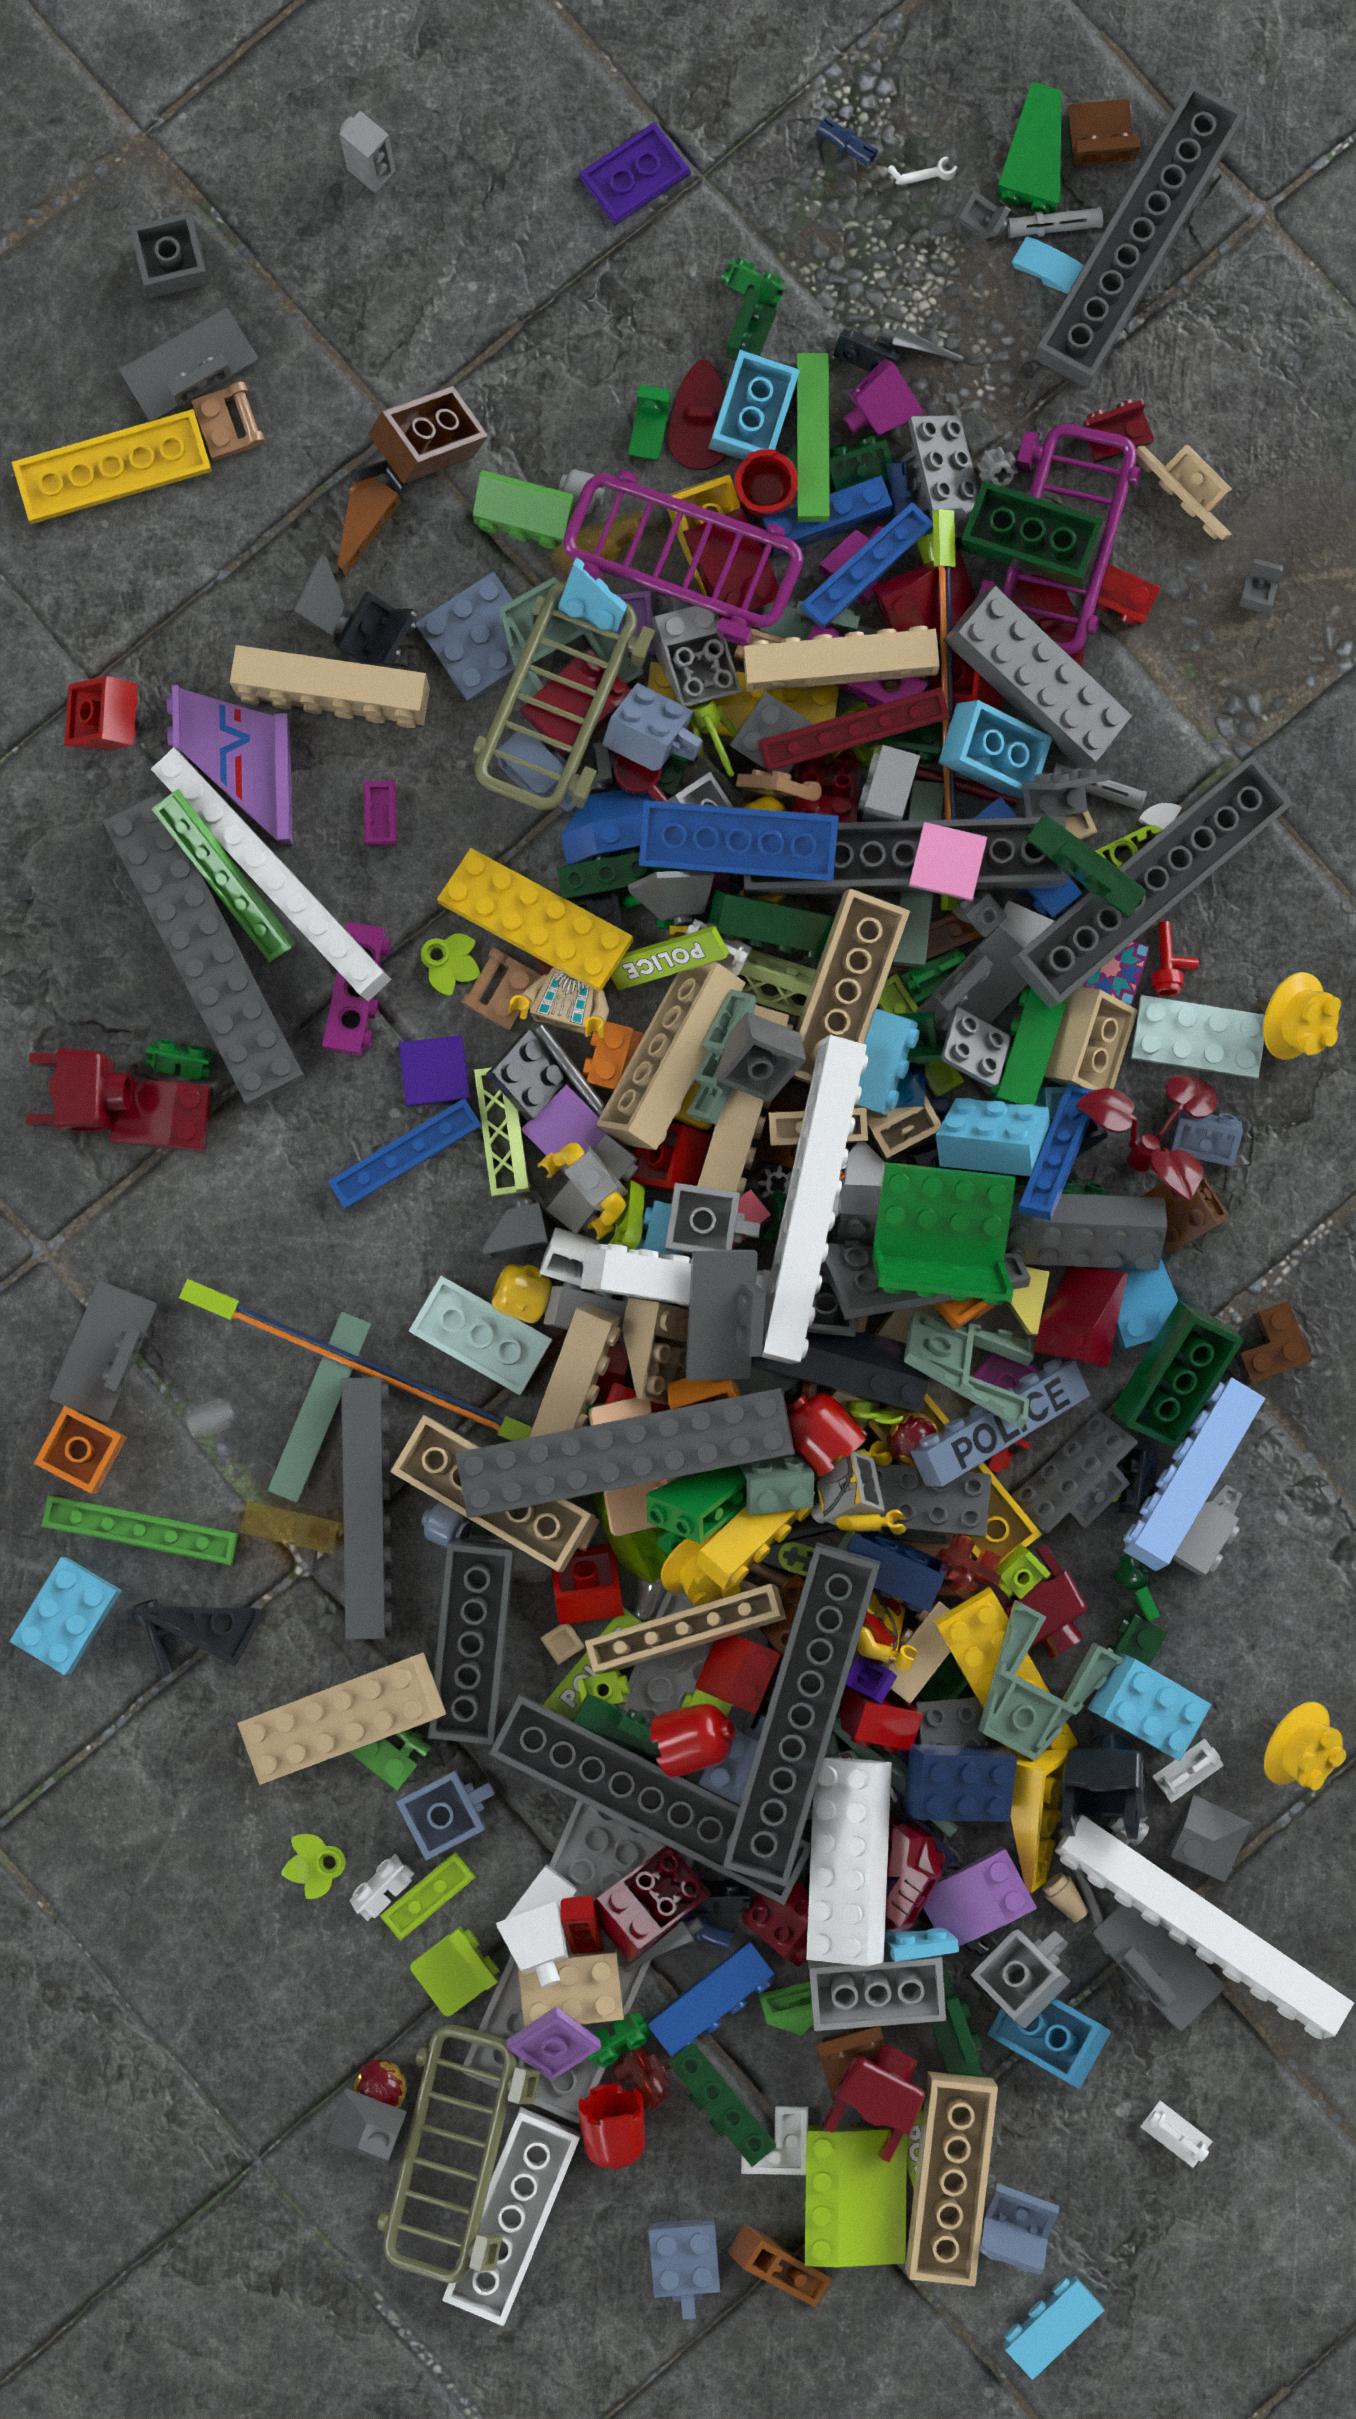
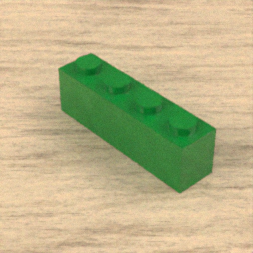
[990,987,1068,1105]

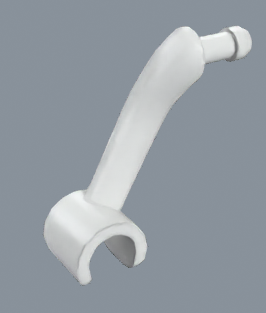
[887,157,957,185]

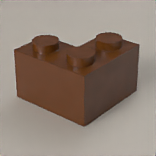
[1235,1300,1313,1386]

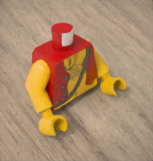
[856,1588,918,1671]

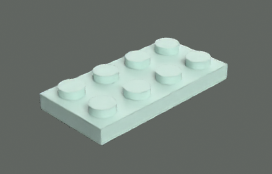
[1131,995,1265,1079]
[409,1276,553,1396]

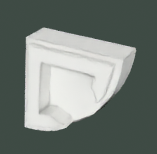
[1138,803,1182,829]

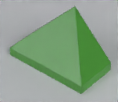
[759,1981,814,2035]

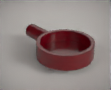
[614,754,668,802]

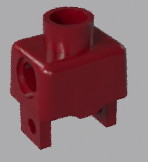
[26,1048,133,1133]
[983,1544,1087,1658]
[822,2043,925,2162]

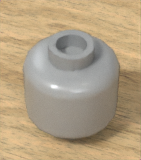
[558,469,605,515]

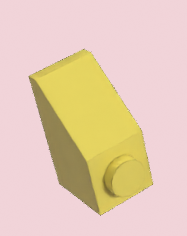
[1005,1267,1050,1337]

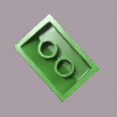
[473,470,574,549]

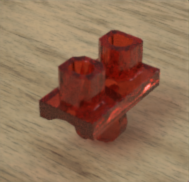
[937,1535,1002,1594]
[614,2046,671,2110]

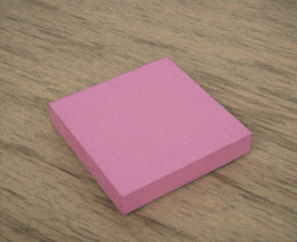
[909,822,987,901]

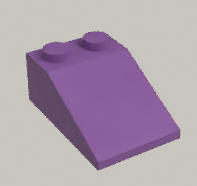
[923,1847,1037,1947]

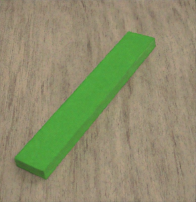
[797,353,830,522]
[152,789,295,962]
[41,1495,239,1565]

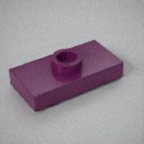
[363,781,397,846]

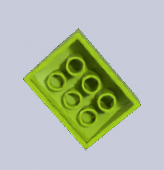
[805,2125,907,2267]

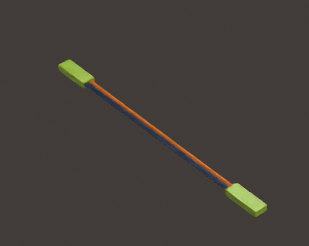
[932,509,959,910]
[179,1279,533,1441]

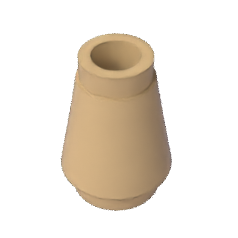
[1042,1872,1089,1923]

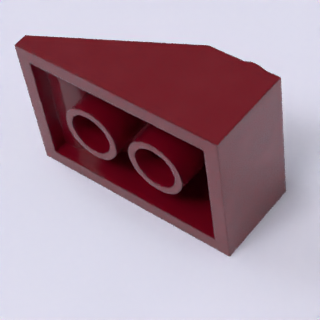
[682,508,780,620]
[872,550,976,637]
[519,649,631,756]
[109,1079,214,1153]
[1033,1266,1128,1368]

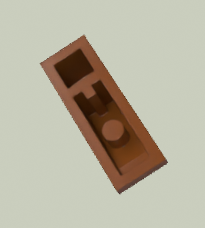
[337,477,401,577]
[727,2224,833,2307]

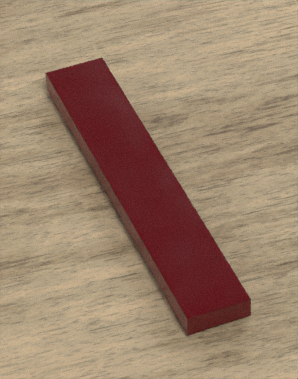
[757,687,950,772]

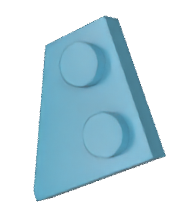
[557,558,627,634]
[884,1928,959,1962]

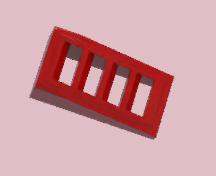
[560,1896,604,1954]

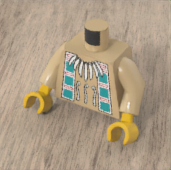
[508,968,609,1039]

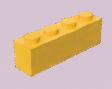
[695,1492,815,1590]

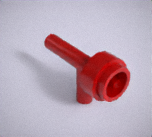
[1151,921,1199,997]

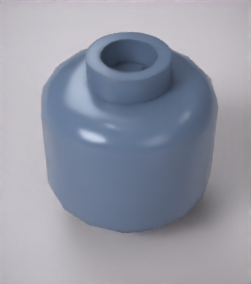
[421,1502,472,1548]

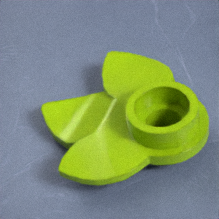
[421,933,480,996]
[844,1400,903,1424]
[281,1834,346,1899]

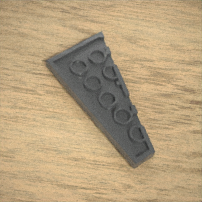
[821,1239,1031,1319]

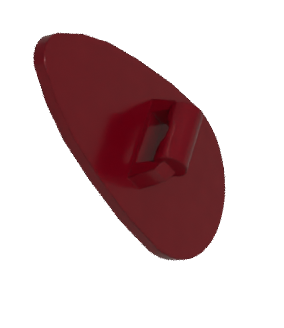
[668,359,726,470]
[1012,574,1084,667]

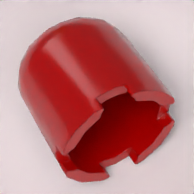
[735,449,798,519]
[788,1393,867,1477]
[651,1704,735,1778]
[578,2083,645,2170]

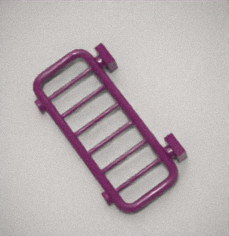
[979,424,1141,655]
[563,470,803,647]

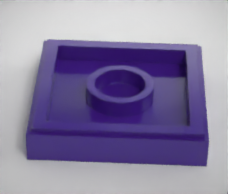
[399,1035,470,1107]

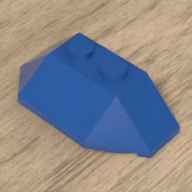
[561,789,653,865]

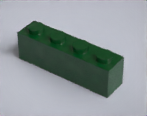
[707,890,836,959]

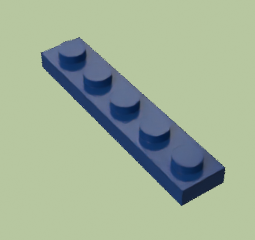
[800,502,933,630]
[1019,1085,1094,1220]
[328,1098,482,1210]

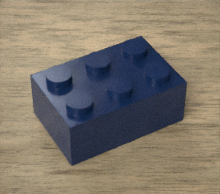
[846,1531,948,1612]
[903,1744,1017,1822]

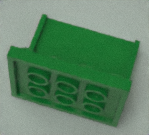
[872,1162,1015,1305]

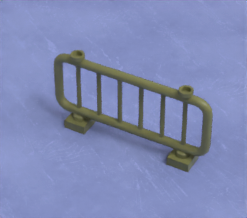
[473,580,655,810]
[377,2024,541,2283]

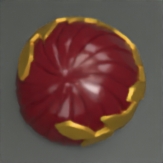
[886,1413,939,1465]
[353,2059,407,2108]

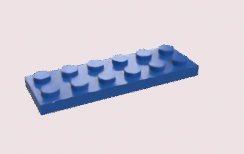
[639,800,839,881]

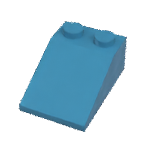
[1095,1259,1178,1350]
[987,1998,1111,2089]

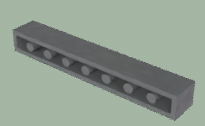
[341,1377,393,1639]

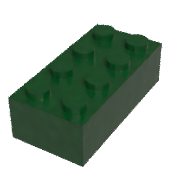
[961,481,1105,590]
[1112,1300,1244,1449]

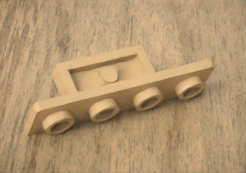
[1136,445,1232,540]

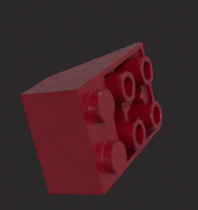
[792,748,859,823]
[594,1845,711,1963]

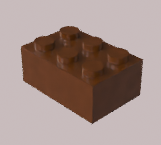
[368,386,488,484]

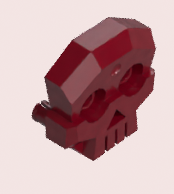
[885,1810,946,1932]

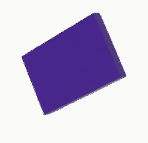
[579,122,691,226]

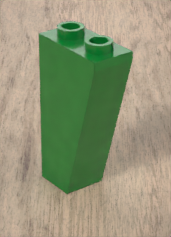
[996,82,1062,214]
[646,1465,747,1544]

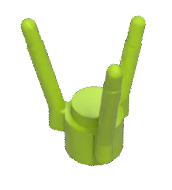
[690,700,737,777]

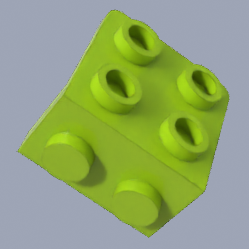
[410,1925,500,2016]

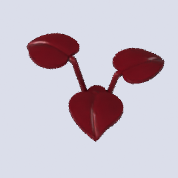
[1075,1075,1217,1202]

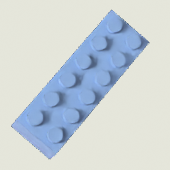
[1123,1378,1265,1571]

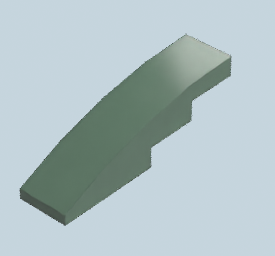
[687,989,756,1125]

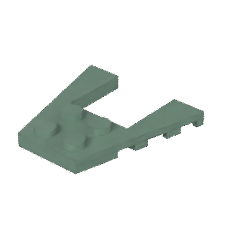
[498,577,644,733]
[904,1312,1035,1429]
[978,1600,1124,1761]

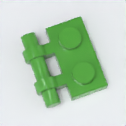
[349,1729,432,1791]

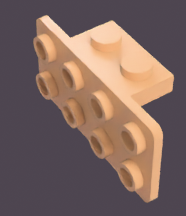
[589,1397,681,1536]

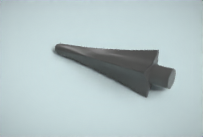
[880,324,964,363]
[624,1917,704,1972]

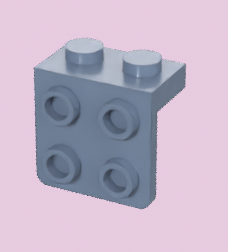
[979,2183,1059,2274]

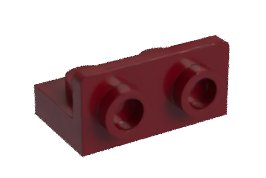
[1082,399,1154,464]

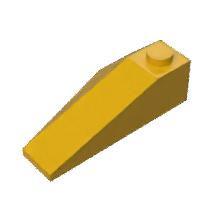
[667,475,740,596]
[1010,1750,1068,1893]

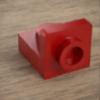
[986,1436,1031,1474]

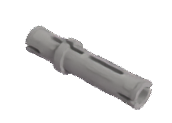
[1007,207,1103,238]
[1052,762,1147,811]

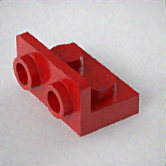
[1095,563,1161,626]

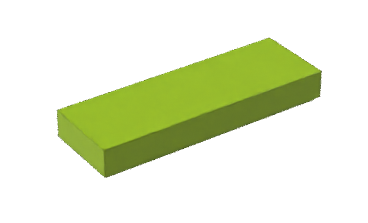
[380,1851,476,1941]

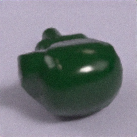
[1114,1533,1151,1590]

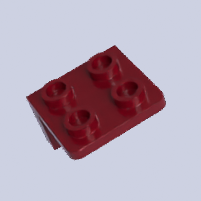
[742,1881,809,1967]

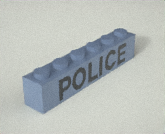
[910,1358,1090,1487]

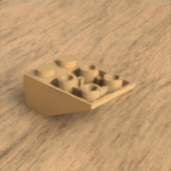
[854,1069,941,1162]
[622,1297,689,1405]

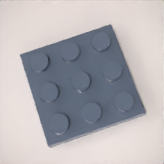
[415,571,515,703]

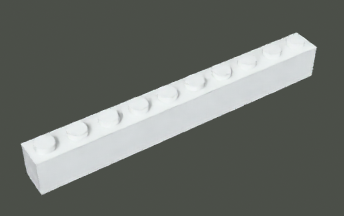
[151,747,392,1001]
[760,1035,868,1364]
[1054,1815,1354,2039]

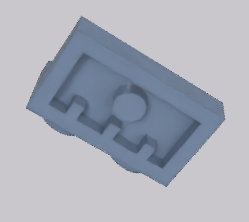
[1170,1109,1243,1167]

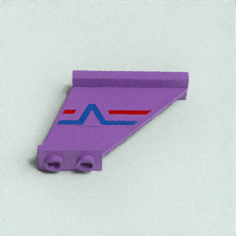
[167,685,293,845]

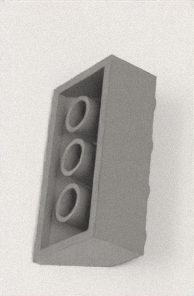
[808,1951,946,2031]

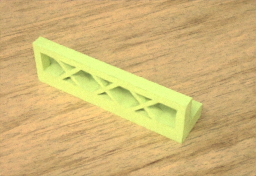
[739,949,816,1016]
[474,1067,530,1197]

